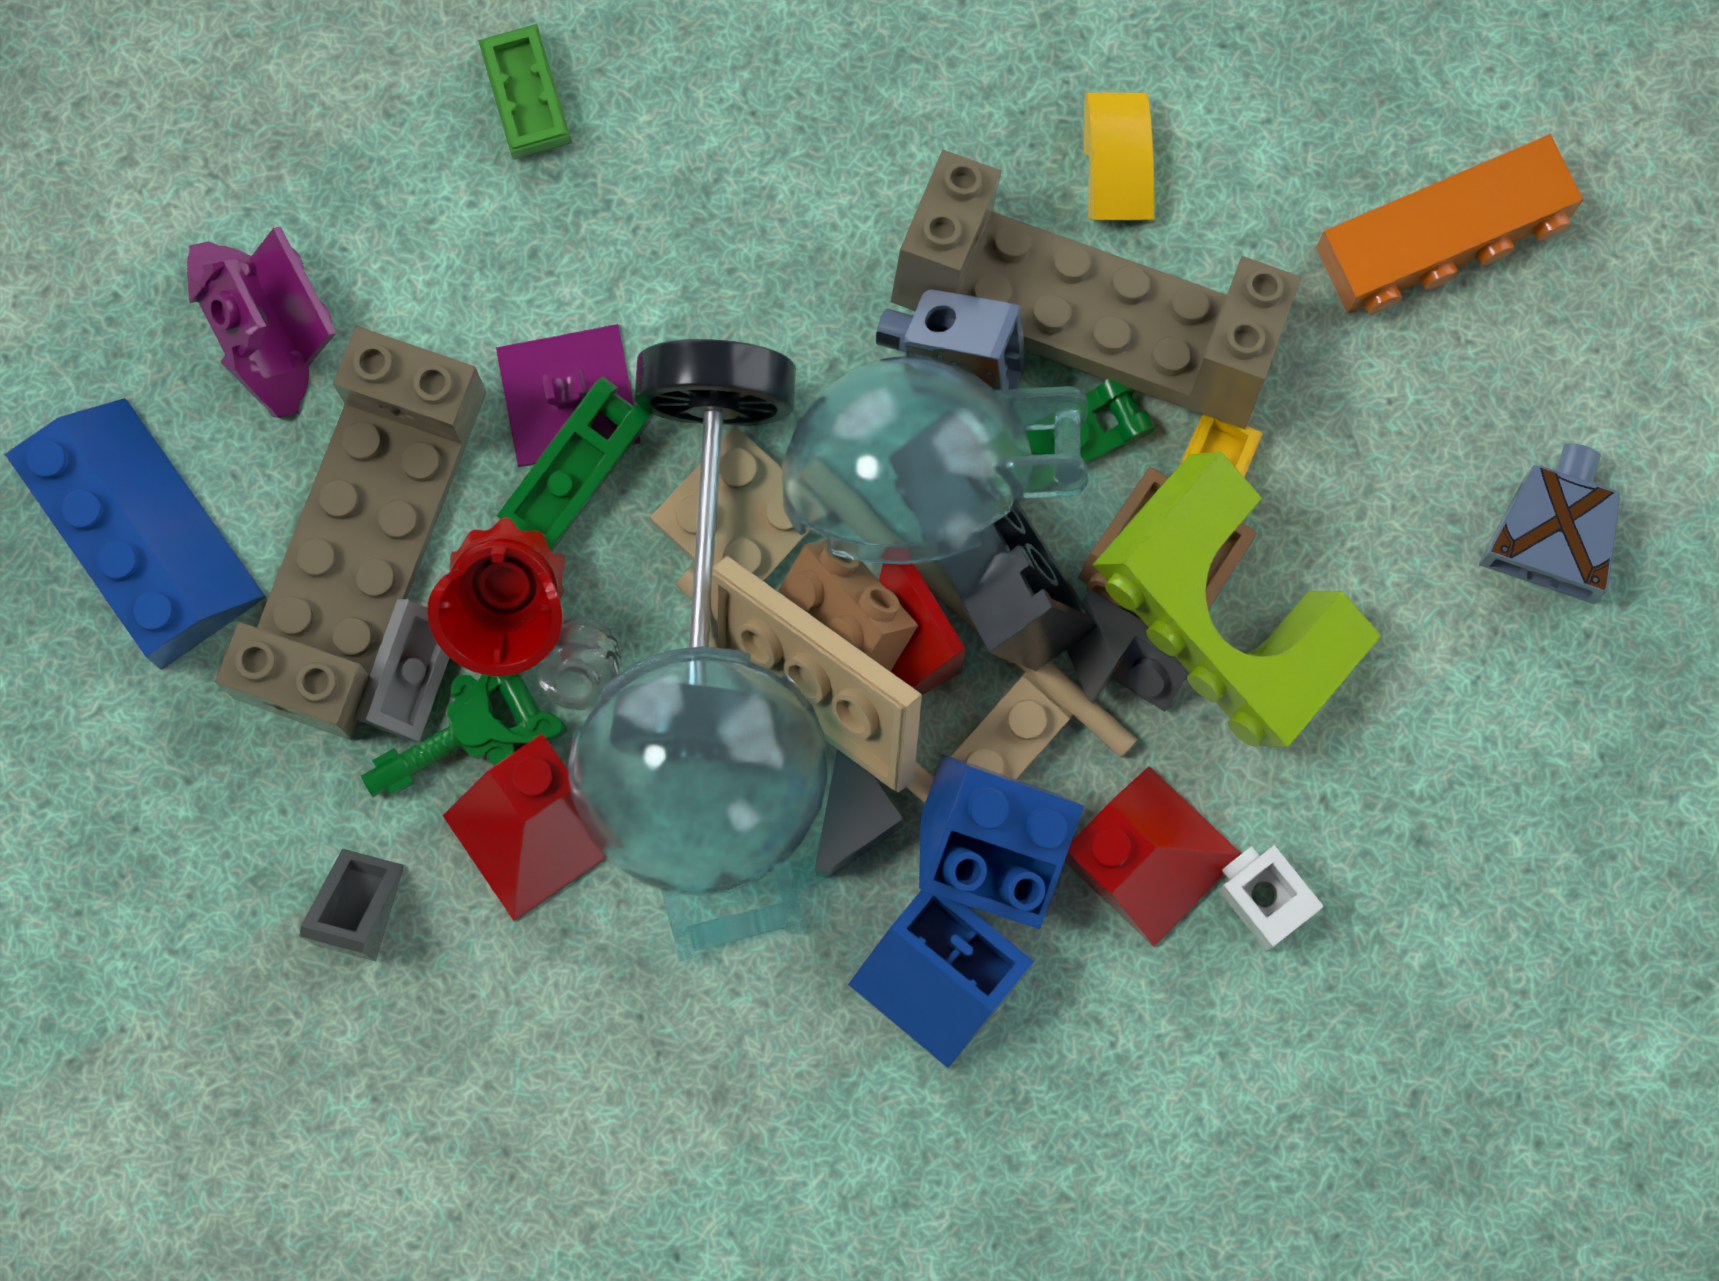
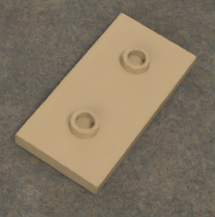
[710,556,922,793]

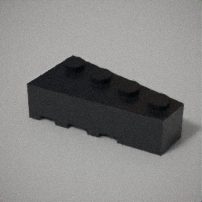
[886,412,1097,671]

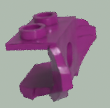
[187,226,336,418]

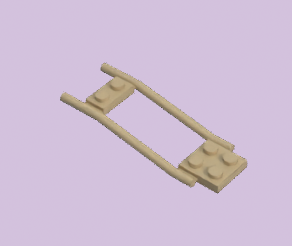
[649,426,1137,803]

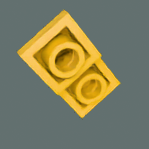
[1083,92,1154,220]

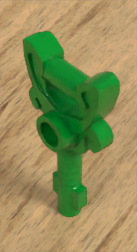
[361,672,568,797]

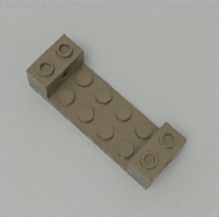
[890,149,1302,429]
[215,326,487,740]

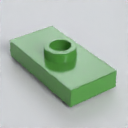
[478,24,572,160]

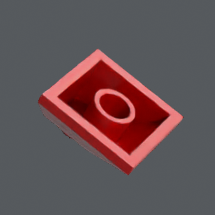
[879,539,966,695]
[442,733,621,921]
[1064,766,1242,947]

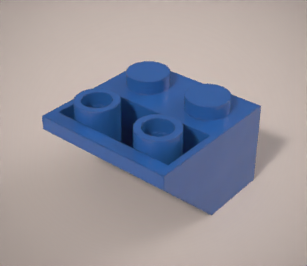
[919,754,1084,929]
[848,890,1034,1068]

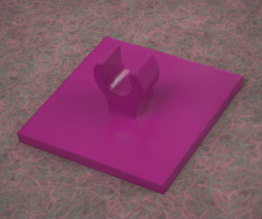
[496,324,641,467]

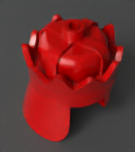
[427,517,565,676]

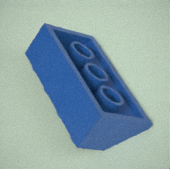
[5,398,266,670]

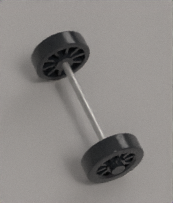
[611,339,796,766]

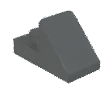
[1067,589,1189,712]

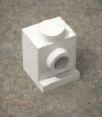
[1218,845,1324,952]

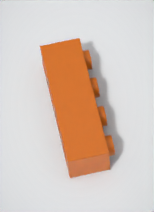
[1316,134,1583,314]

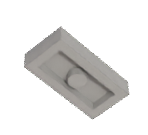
[354,599,449,742]

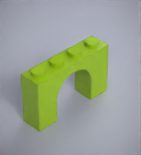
[1093,452,1381,748]

